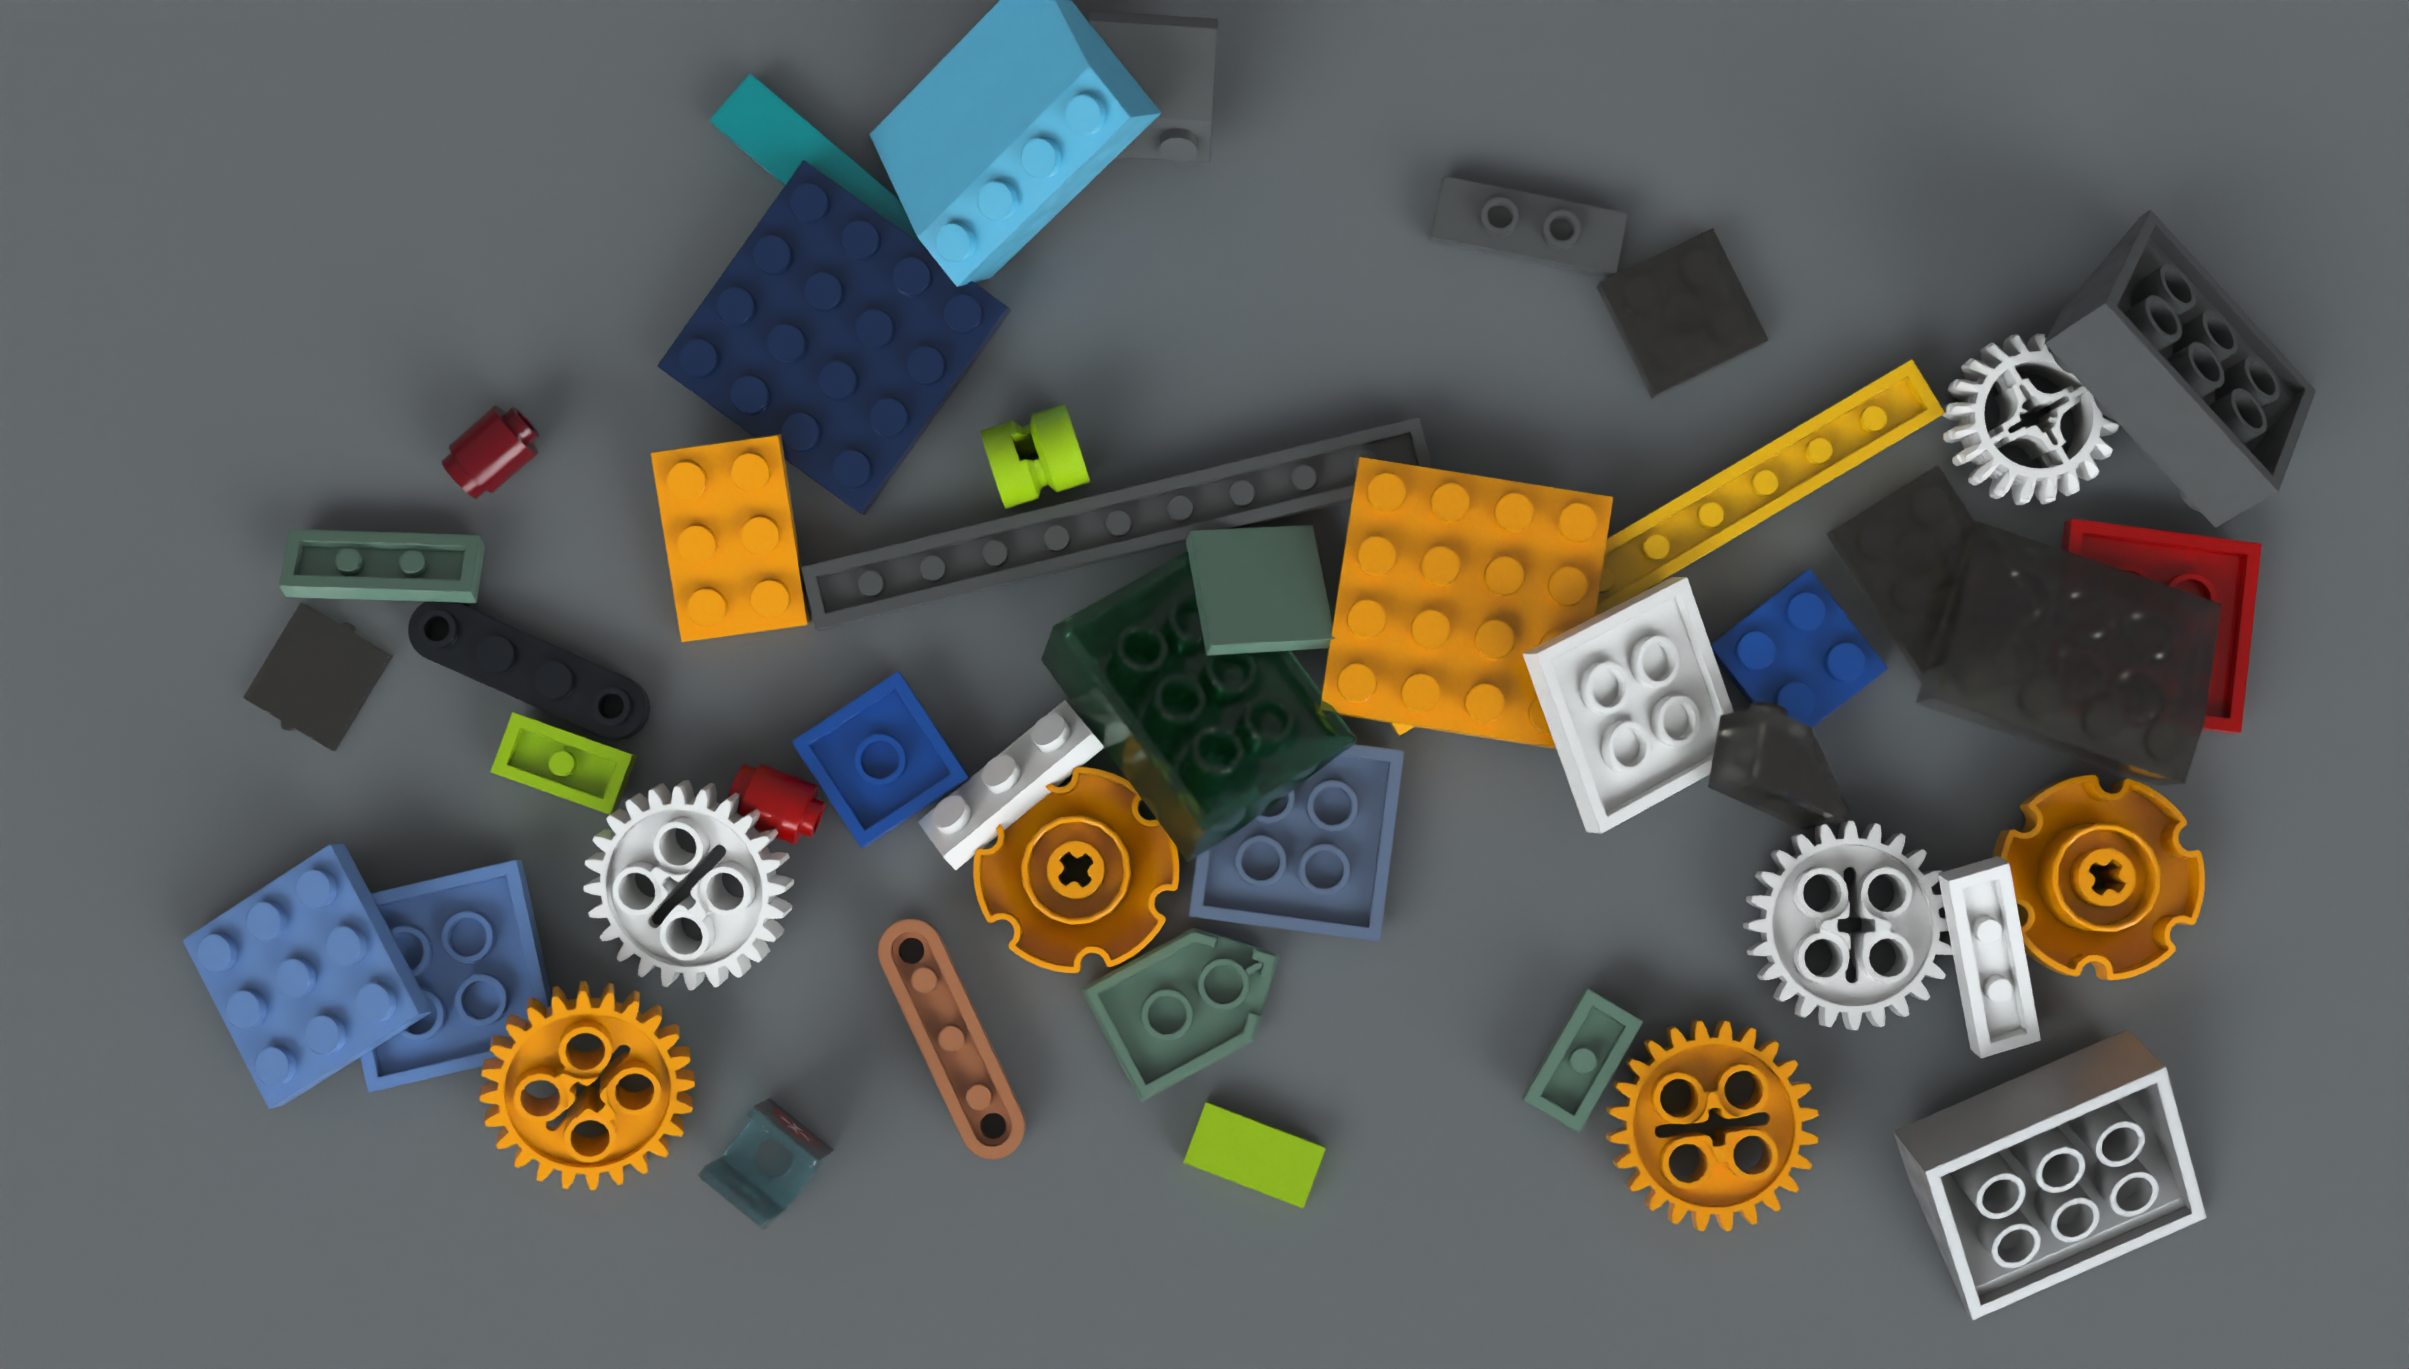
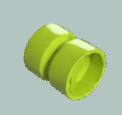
[980,403,1090,509]

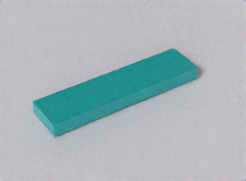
[709,73,926,248]

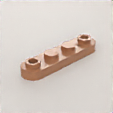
[878,919,1026,1159]

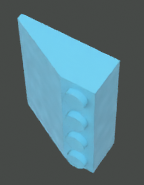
[869,0,1161,287]

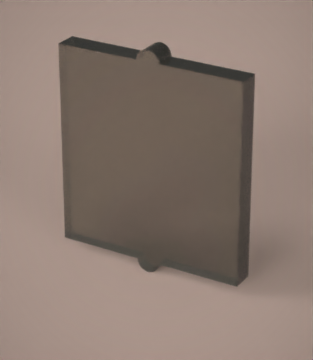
[243,603,393,751]

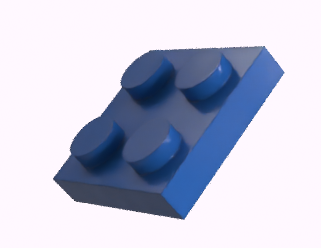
[1711,568,1889,747]
[791,671,970,849]

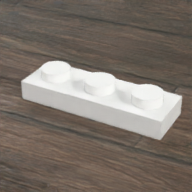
[918,700,1104,870]
[1938,856,2041,1058]

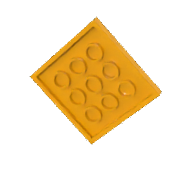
[1319,457,1613,749]

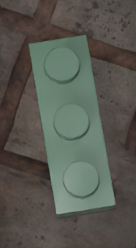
[279,529,485,603]

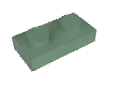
[1520,988,1644,1133]

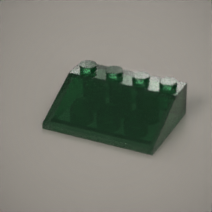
[1041,551,1357,862]

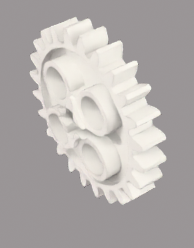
[583,780,794,990]
[1743,821,1953,1030]

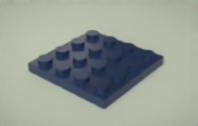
[657,160,1011,515]

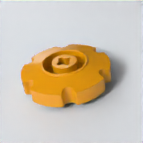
[973,767,1180,973]
[1992,775,2205,980]

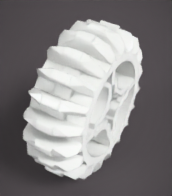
[1942,333,2119,506]

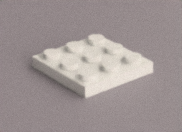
[1522,577,1748,834]

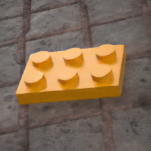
[651,434,810,642]

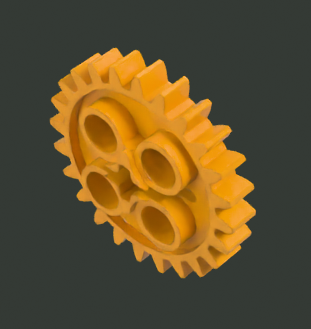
[479,981,695,1190]
[1606,1020,1819,1231]

